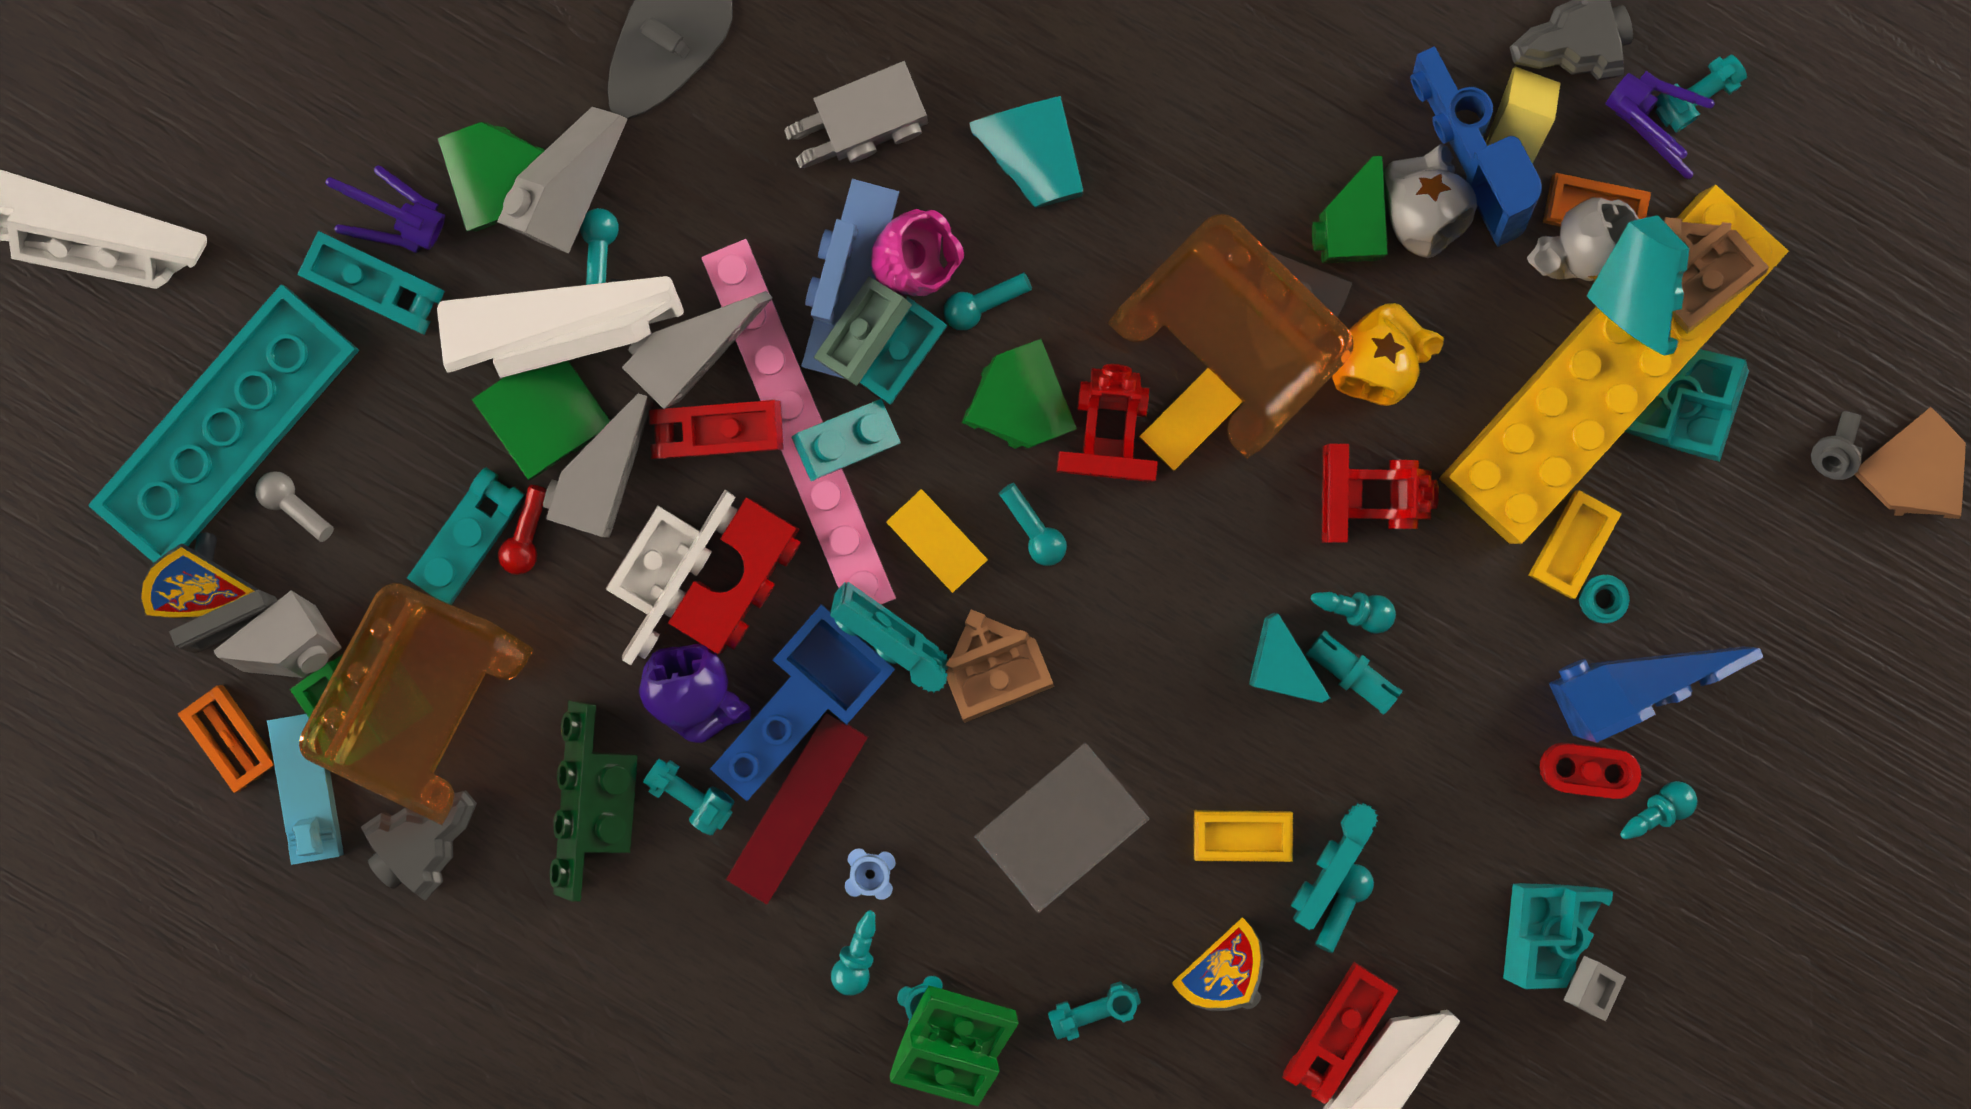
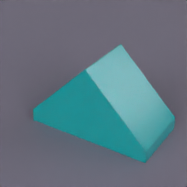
[1249,613,1330,703]

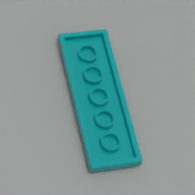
[88,284,359,563]

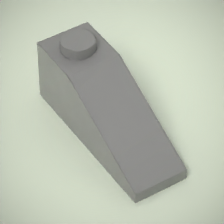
[497,106,628,254]
[622,291,773,409]
[543,393,654,538]

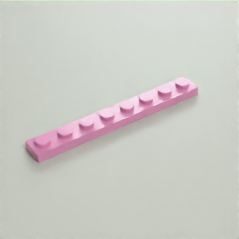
[701,239,896,605]

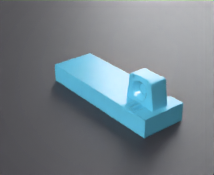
[267,714,344,865]

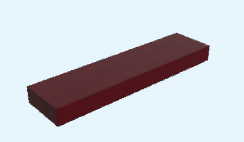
[725,712,869,905]

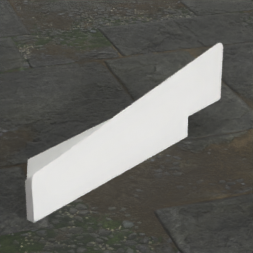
[437,276,684,378]

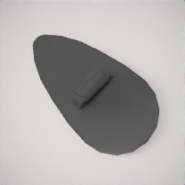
[608,0,733,119]

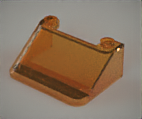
[1108,214,1354,459]
[299,583,533,825]

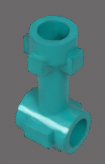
[1655,55,1747,133]
[643,758,735,835]
[1048,981,1141,1041]

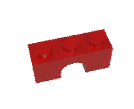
[668,497,801,654]

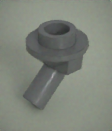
[1811,411,1862,480]

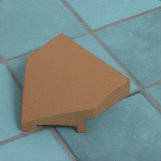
[1664,217,1769,334]
[1854,407,1966,519]
[946,609,1055,723]

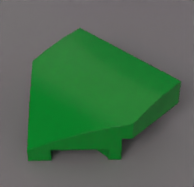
[438,122,545,232]
[962,339,1077,449]

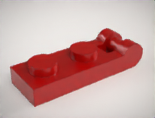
[648,400,784,459]
[1282,962,1398,1104]

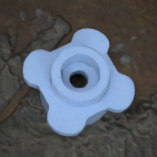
[845,848,896,900]

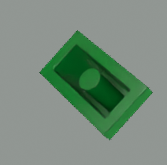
[1312,156,1387,263]

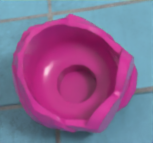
[871,209,964,296]

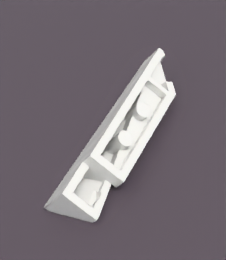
[0,169,207,289]
[1323,1010,1460,1109]

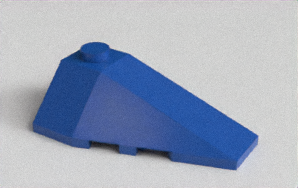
[1549,646,1763,743]

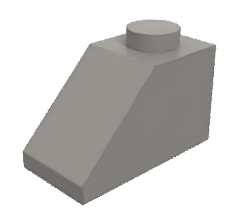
[213,590,342,678]

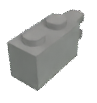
[784,61,928,168]

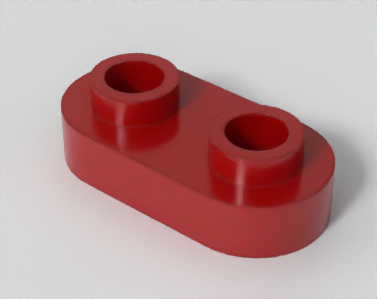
[1539,743,1641,799]

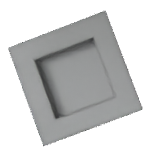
[1564,956,1626,1021]

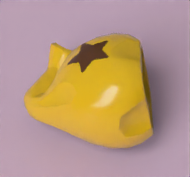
[1331,303,1444,406]

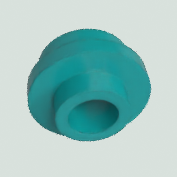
[1579,575,1630,623]

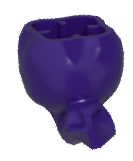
[639,644,751,743]

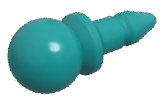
[1311,592,1396,634]
[1620,781,1697,839]
[831,910,876,996]

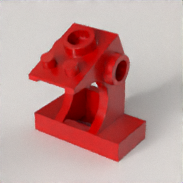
[1056,364,1158,482]
[1322,444,1439,543]

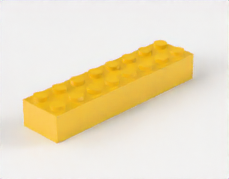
[1439,185,1789,544]

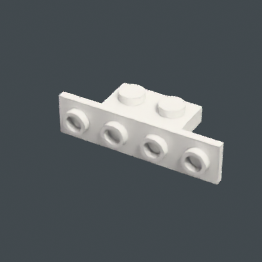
[606,490,738,665]

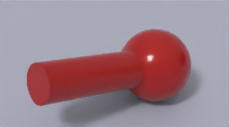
[498,485,547,575]

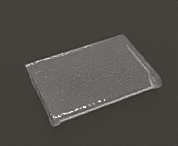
[974,742,1150,913]

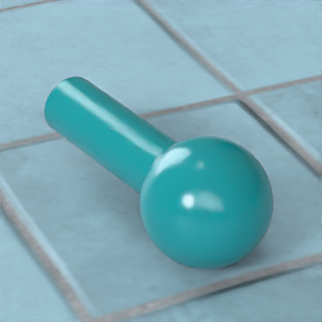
[580,208,619,285]
[943,272,1032,331]
[999,483,1067,566]
[1315,864,1374,953]

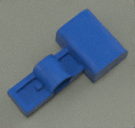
[1410,46,1542,247]
[710,604,896,801]

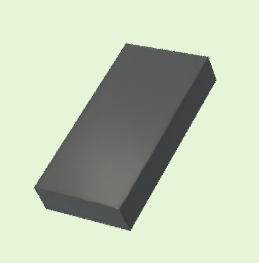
[169,590,277,653]

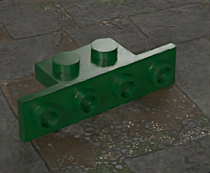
[550,700,638,901]

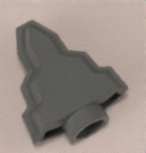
[1510,0,1633,80]
[361,790,477,901]

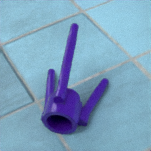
[1605,71,1715,179]
[325,165,445,253]

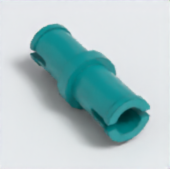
[1306,630,1403,715]

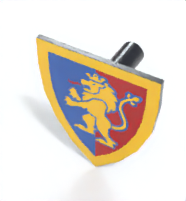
[141,532,259,618]

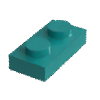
[859,296,948,405]
[791,399,901,482]

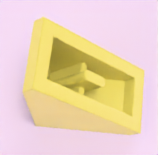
[1486,66,1561,164]

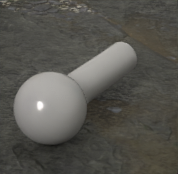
[255,471,334,542]

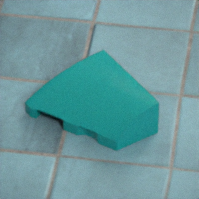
[969,96,1084,208]
[1587,215,1690,356]
[1625,349,1749,462]
[1503,883,1613,989]

